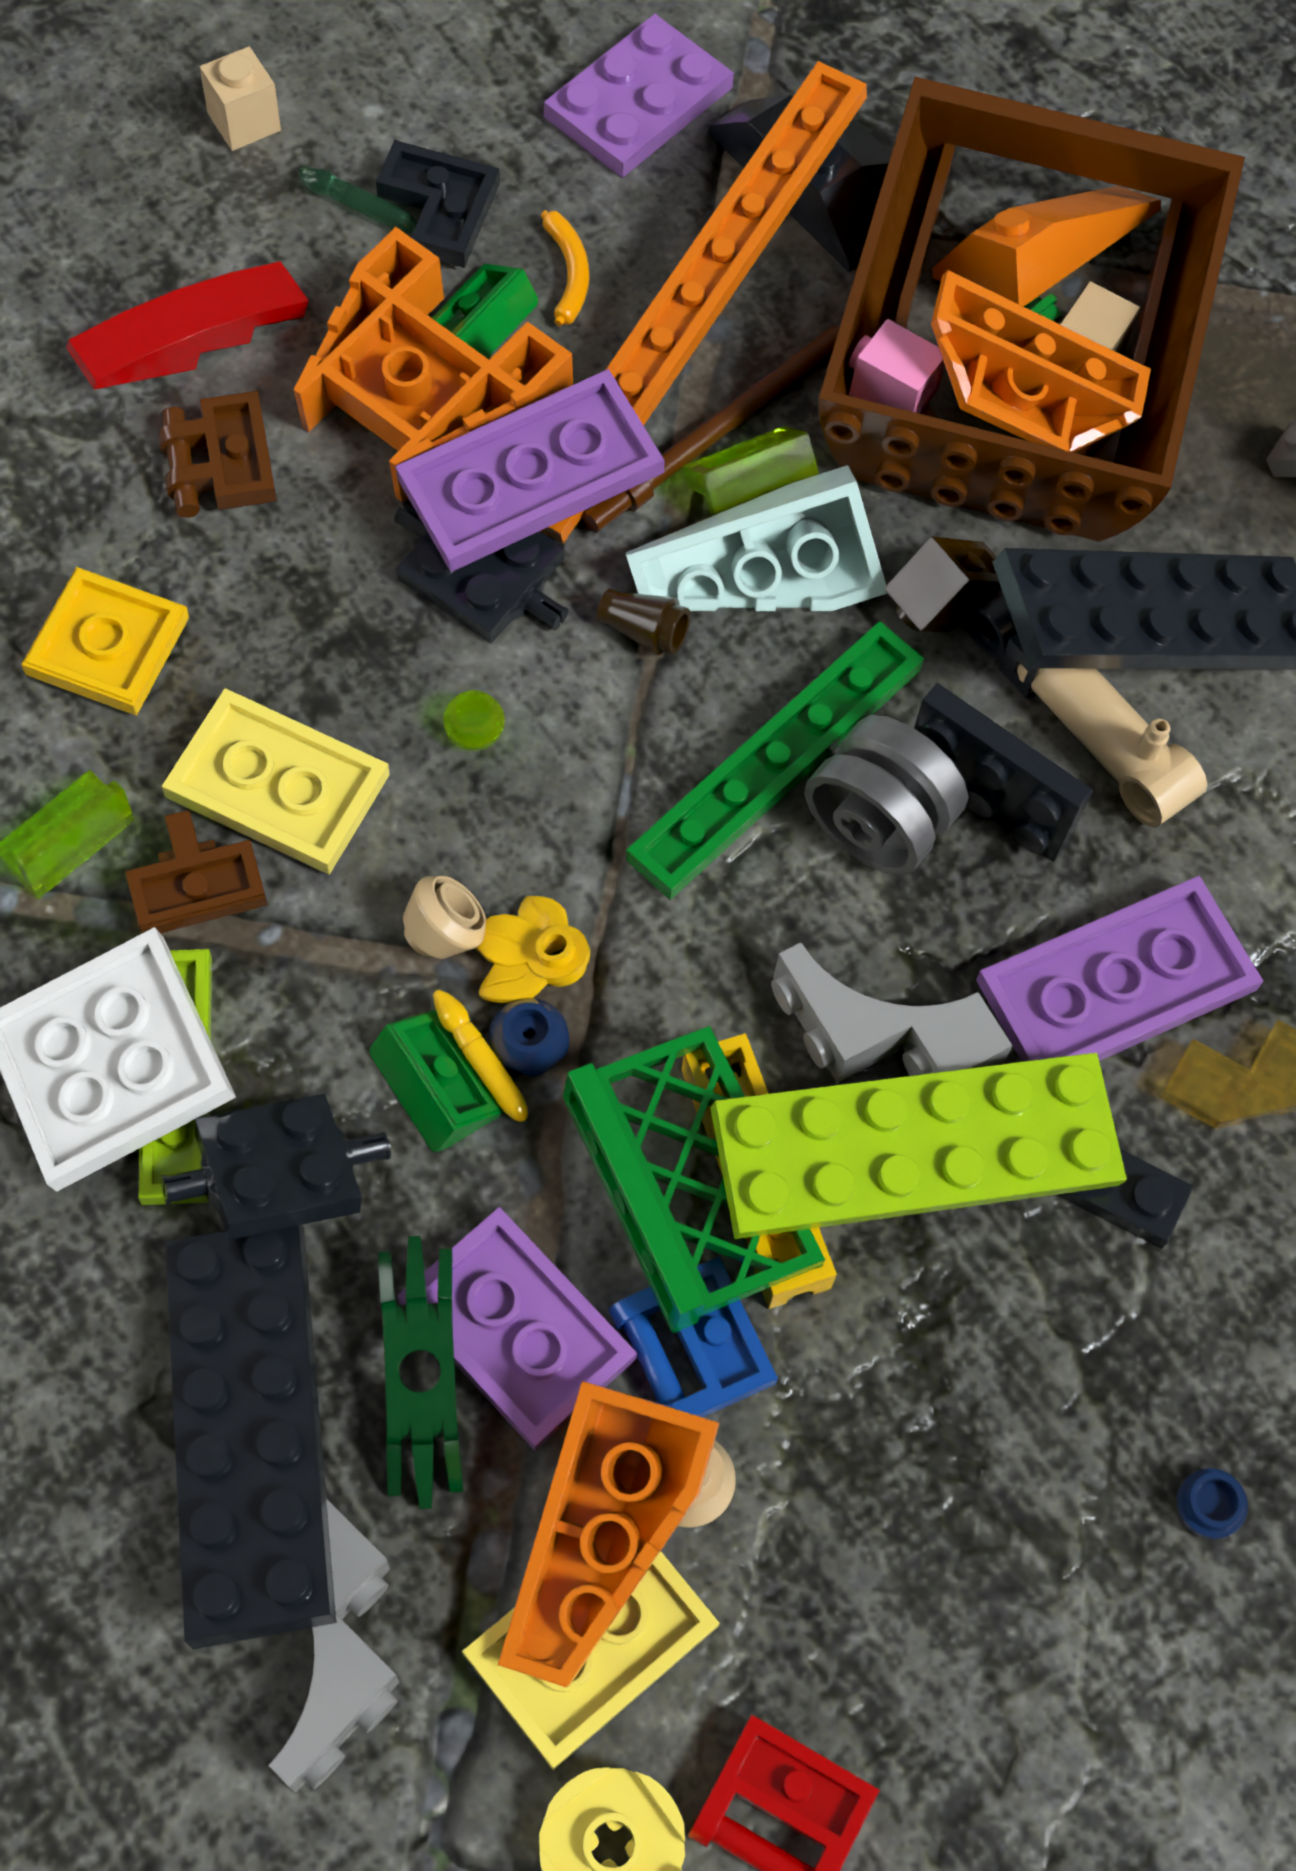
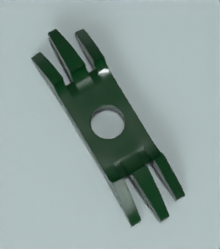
[378,1236,463,1509]

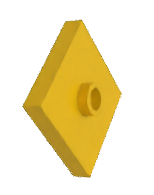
[21,567,189,716]

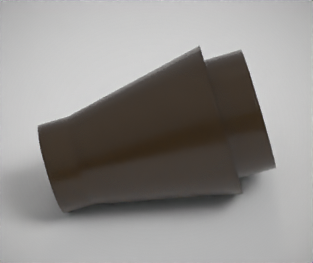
[597,588,691,655]

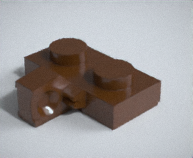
[125,810,268,934]

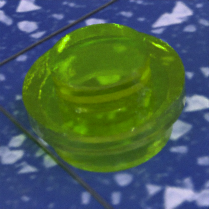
[443,690,505,751]

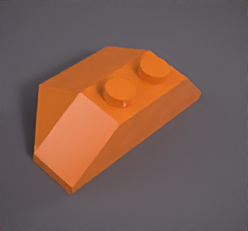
[931,270,1151,453]

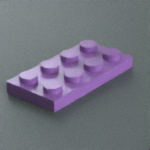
[395,369,664,572]
[976,875,1263,1062]

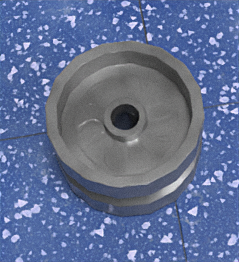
[804,715,969,876]

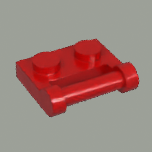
[687,1715,880,1871]

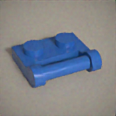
[608,1257,778,1417]

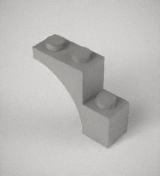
[771,943,1012,1083]
[269,1500,400,1792]

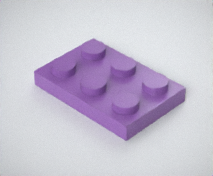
[544,14,734,178]
[398,1207,637,1451]

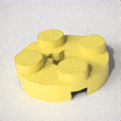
[539,1767,685,1871]

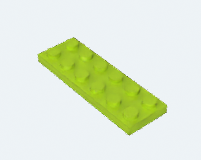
[710,1052,1127,1239]

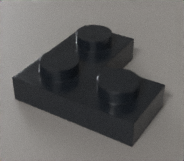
[376,140,500,268]

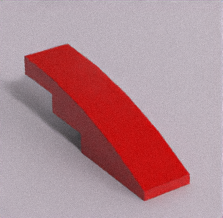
[66,261,309,390]

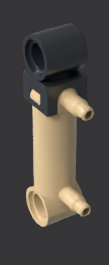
[965,586,1207,828]

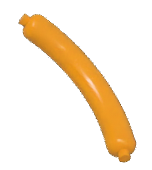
[541,210,590,327]

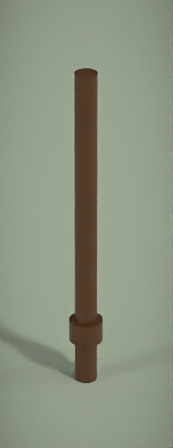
[582,325,840,533]

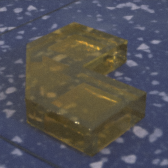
[1160,1019,1296,1129]

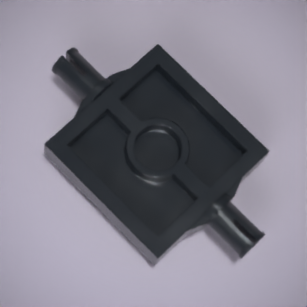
[394,501,569,644]
[161,1094,391,1240]

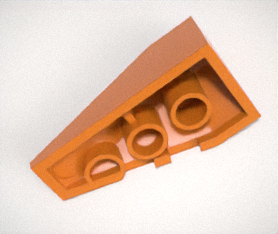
[498,1381,720,1688]

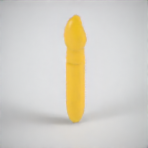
[433,989,528,1122]

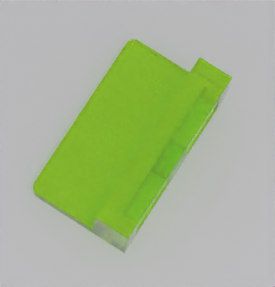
[682,426,819,516]
[0,770,135,900]

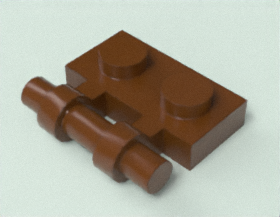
[158,391,277,518]

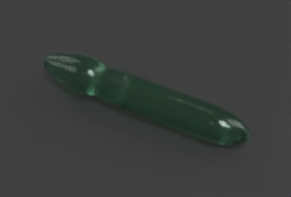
[298,166,417,233]

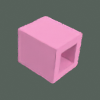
[849,319,945,414]

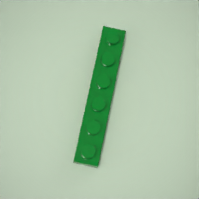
[625,621,924,900]

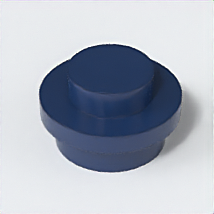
[1177,1468,1248,1540]

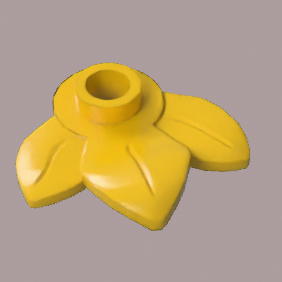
[475,896,590,1003]

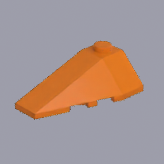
[932,186,1161,307]

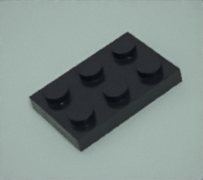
[914,683,1094,862]

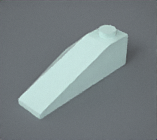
[626,465,888,611]

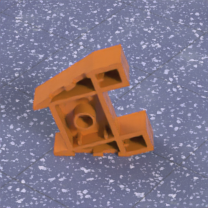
[293,227,573,502]

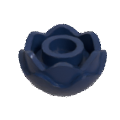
[488,998,570,1077]

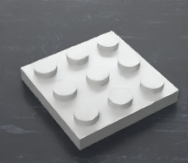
[0,927,236,1192]

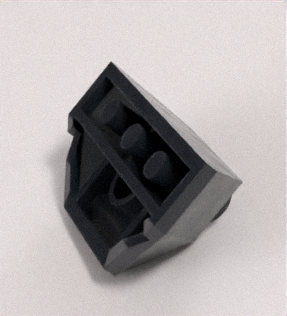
[708,95,891,273]

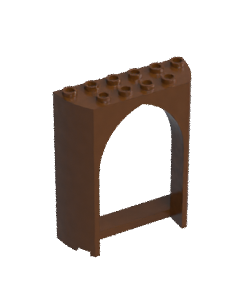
[819,76,1245,542]

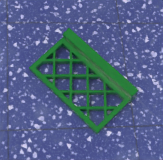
[562,1026,825,1334]

